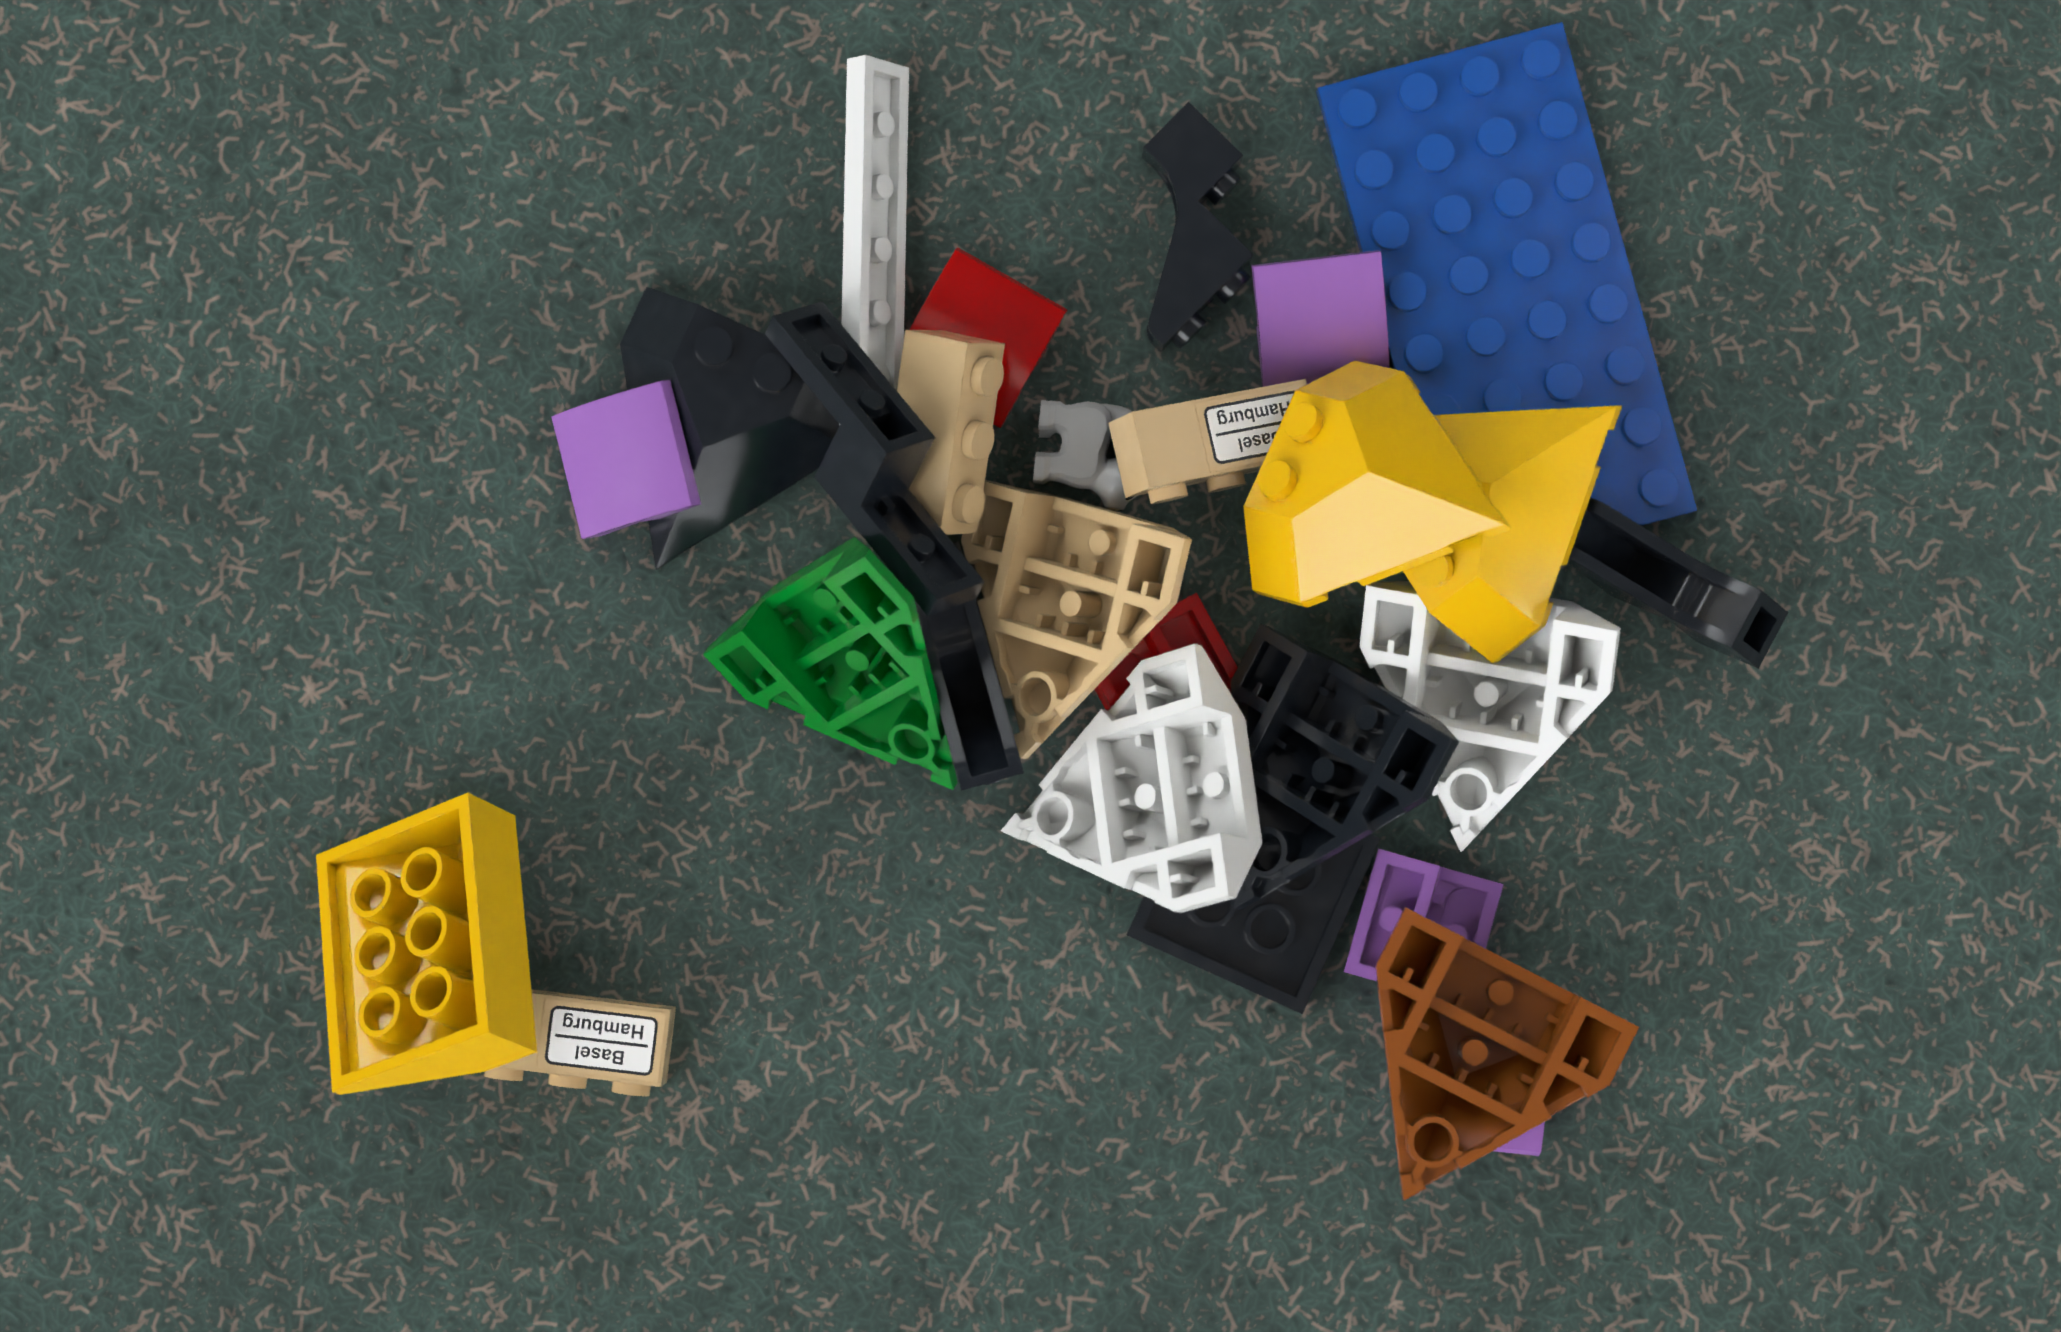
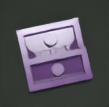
[1251,250,1389,387]
[551,380,701,539]
[1344,849,1504,981]

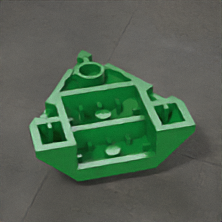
[703,537,958,790]

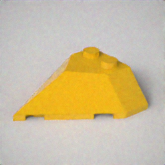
[1243,361,1511,608]
[1403,406,1622,663]

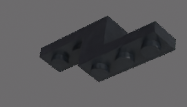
[765,301,985,616]

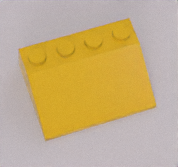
[316,792,537,1095]

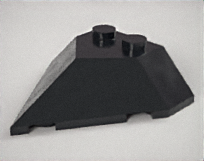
[620,287,839,570]
[1231,624,1460,910]

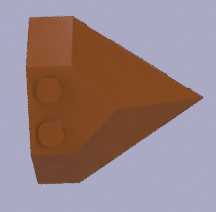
[1375,907,1639,1201]

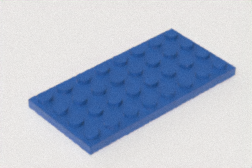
[1316,22,1697,526]

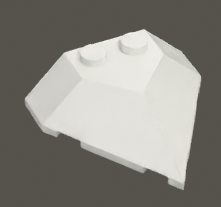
[1359,581,1621,852]
[1001,644,1262,913]

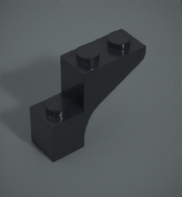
[1142,102,1253,352]
[1568,497,1789,669]
[915,541,1024,791]

